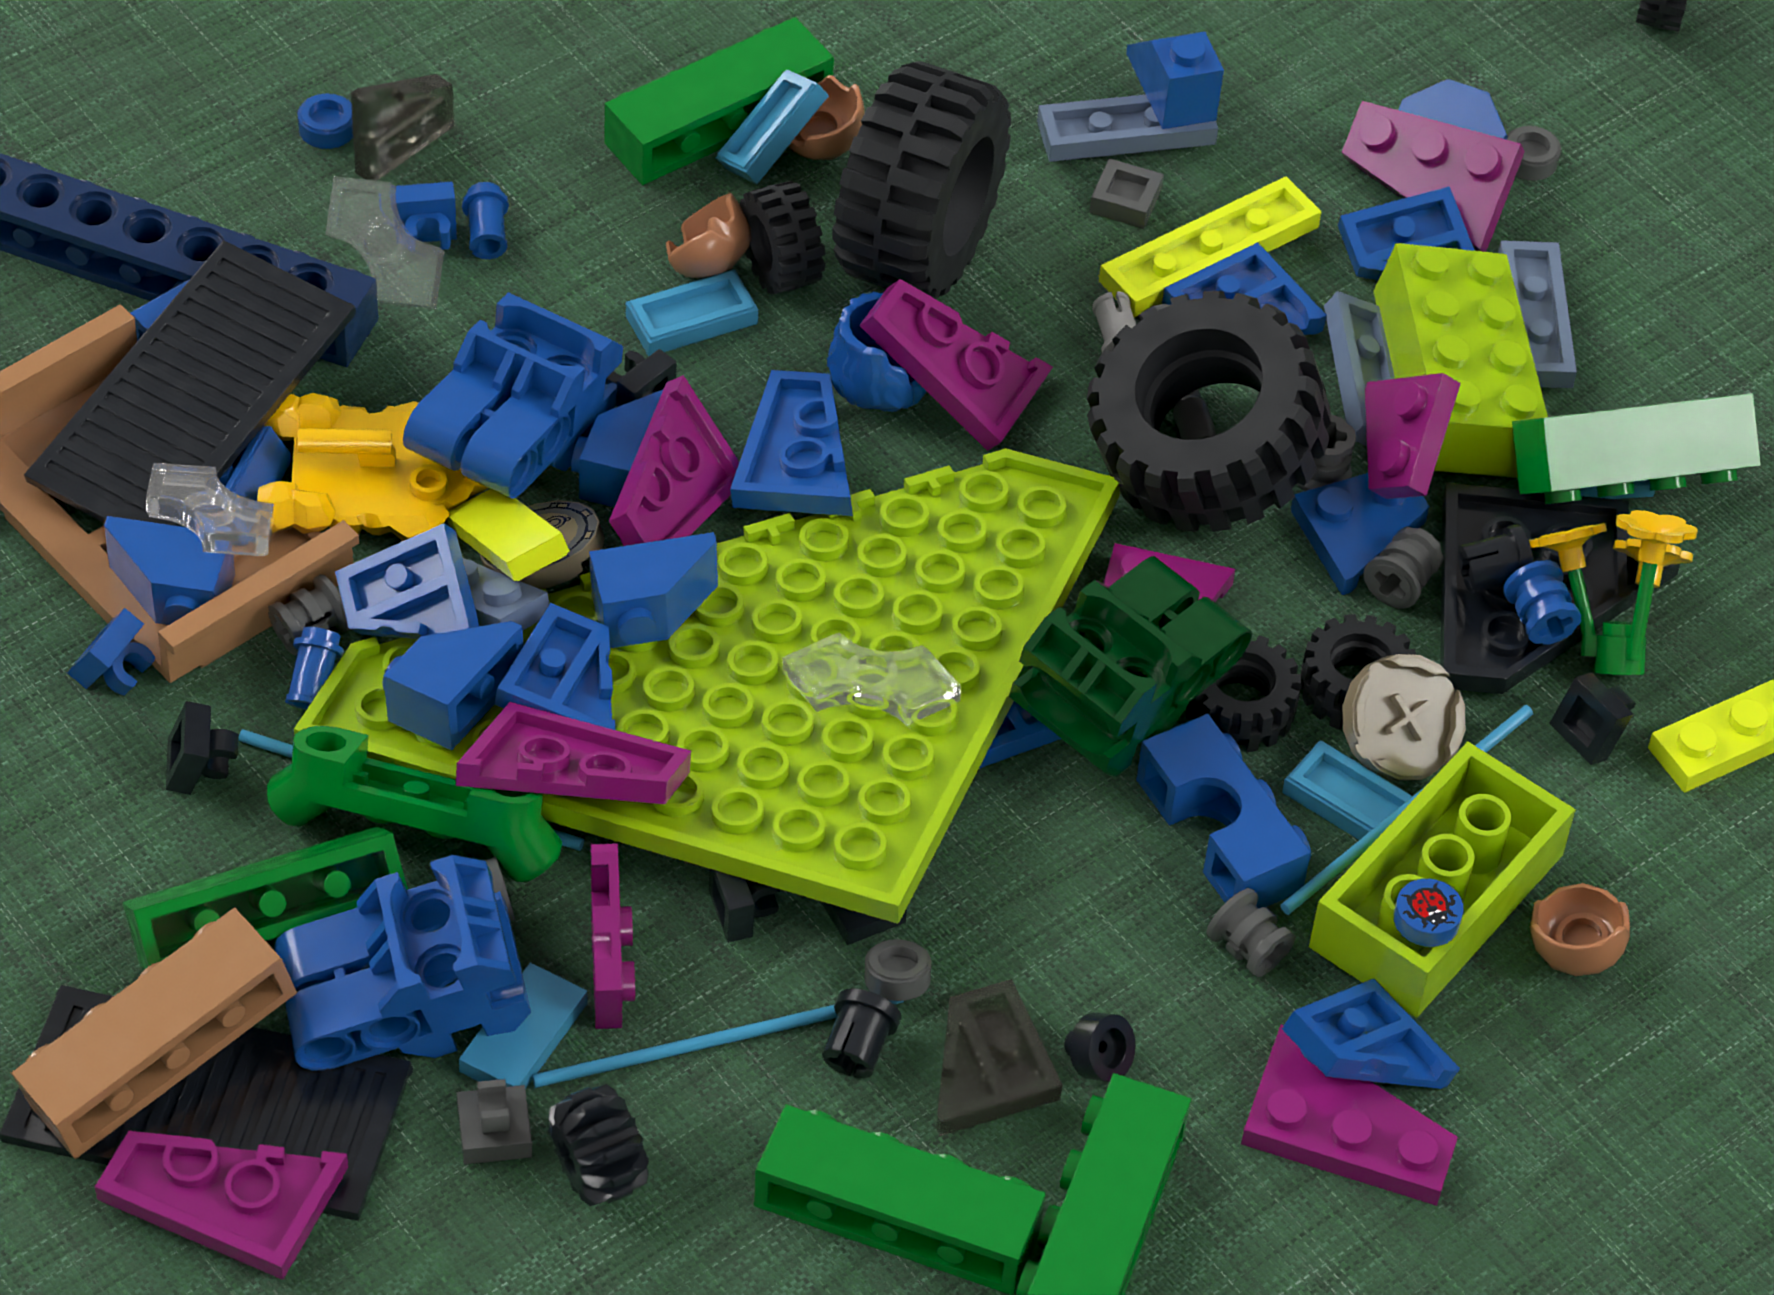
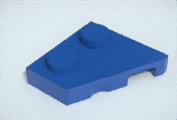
[495,603,616,730]

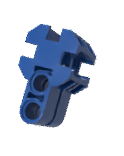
[403,292,623,499]
[274,855,531,1070]

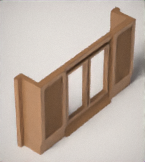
[0,304,359,683]

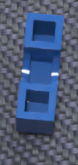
[1136,714,1311,908]

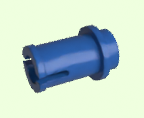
[462,182,509,259]
[285,627,344,710]

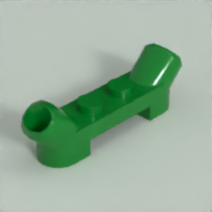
[267,726,563,883]

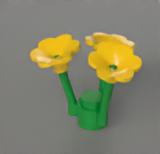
[1529,510,1698,675]

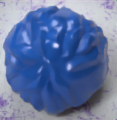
[827,292,926,412]

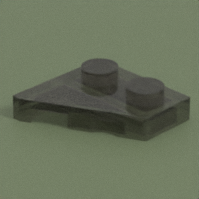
[351,74,454,185]
[936,979,1063,1136]

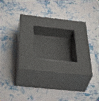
[1089,158,1164,229]

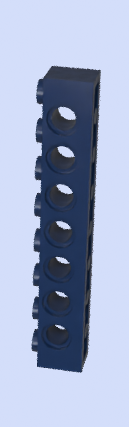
[0,153,379,367]

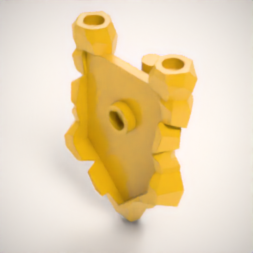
[257,393,488,541]

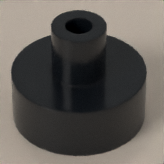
[1064,1012,1136,1082]

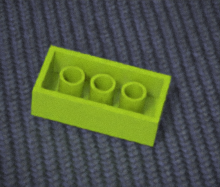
[1373,243,1548,478]
[1309,742,1576,1019]

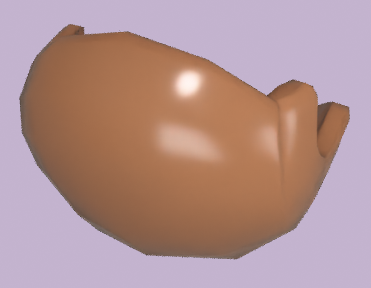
[788,75,865,160]
[666,193,752,278]
[1530,883,1630,976]

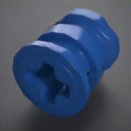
[1503,560,1581,645]

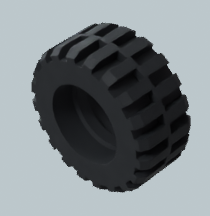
[832,61,1011,298]
[1087,291,1331,532]

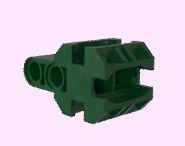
[1009,556,1253,776]

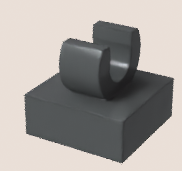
[457,1079,532,1165]

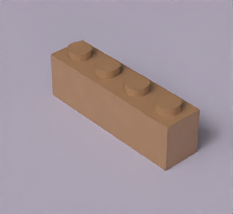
[11,907,297,1159]

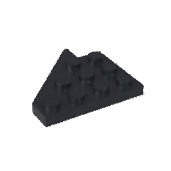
[1440,483,1681,694]

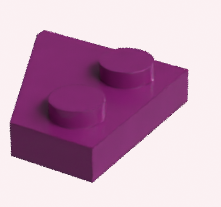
[1365,373,1461,499]
[591,844,635,1029]

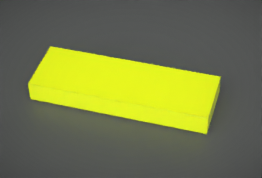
[447,489,570,582]

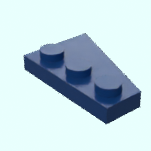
[730,370,853,516]

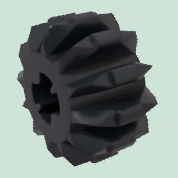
[548,1084,649,1207]

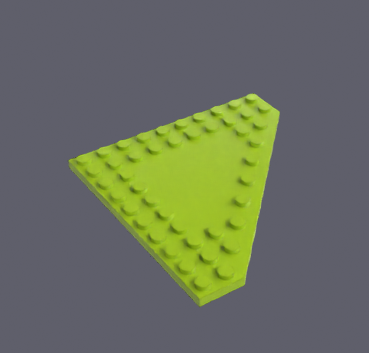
[294,448,1120,924]

